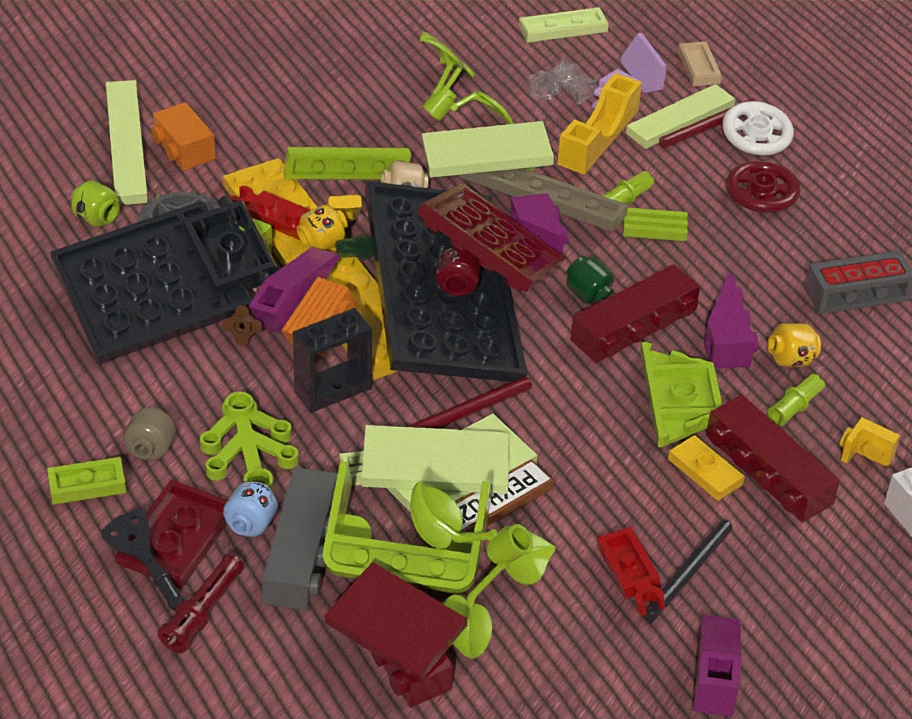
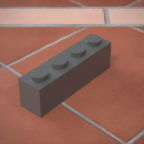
[262,467,338,611]

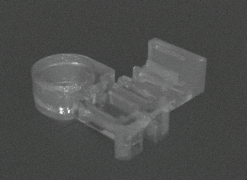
[528,59,596,104]

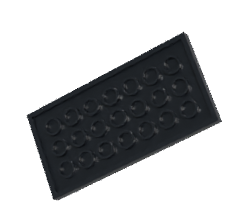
[365,181,527,382]

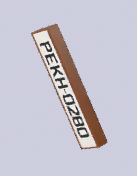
[416,459,554,550]

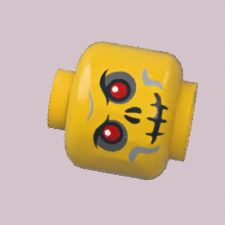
[296,204,348,251]
[767,323,821,367]

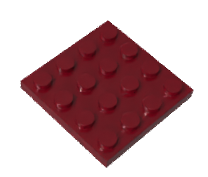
[417,183,567,292]

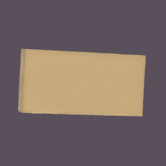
[678,41,722,86]

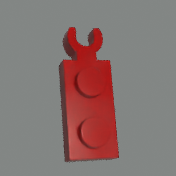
[230,186,311,240]
[596,527,665,616]

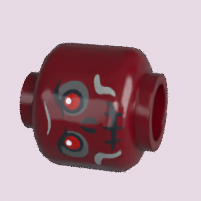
[436,247,481,296]

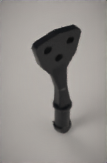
[101,509,185,611]

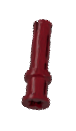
[158,554,244,653]

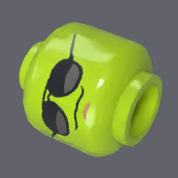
[71,181,119,227]

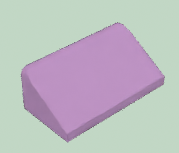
[621,33,667,93]

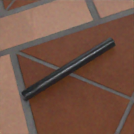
[642,519,733,623]

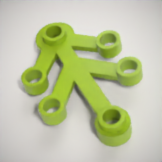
[200,392,299,491]

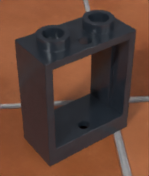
[293,308,372,413]

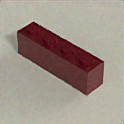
[570,264,700,363]
[706,394,840,523]

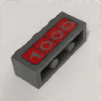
[804,251,912,314]

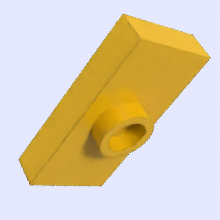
[327,195,362,222]
[668,435,745,501]

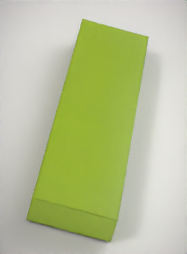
[283,147,411,180]

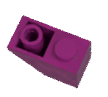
[510,193,568,254]

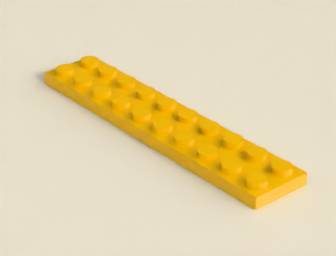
[223,158,397,381]

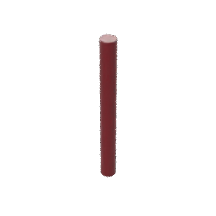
[659,98,757,148]
[407,376,532,429]

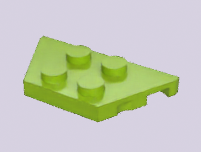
[640,342,722,447]

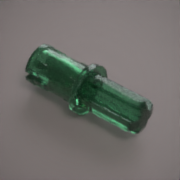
[334,234,374,260]

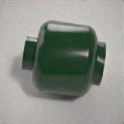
[566,256,615,305]

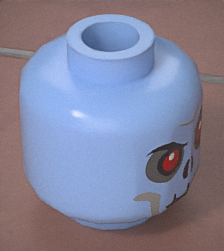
[223,482,278,537]

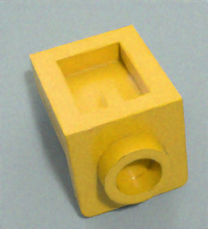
[840,417,900,467]

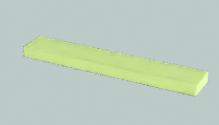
[106,80,148,205]

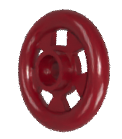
[726,161,800,213]

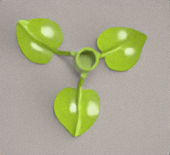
[420,31,514,124]
[410,481,556,659]

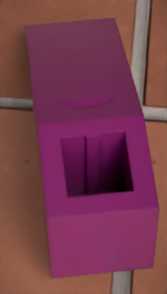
[249,247,340,335]
[704,274,758,369]
[693,614,742,717]

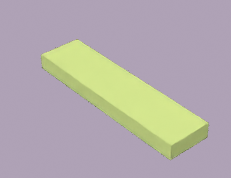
[626,84,735,149]

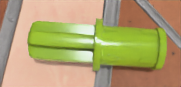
[602,171,654,204]
[767,374,825,426]

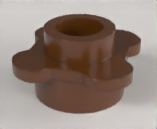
[222,305,263,346]

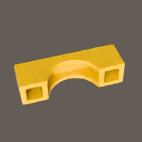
[557,73,642,175]

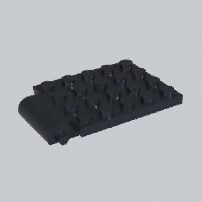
[50,195,278,365]

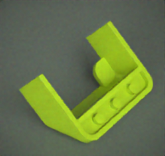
[323,461,491,593]

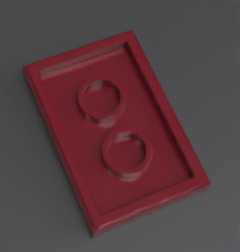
[115,479,228,589]
[324,562,467,682]

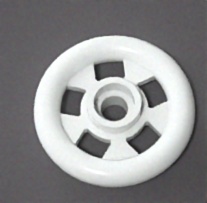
[722,101,794,156]

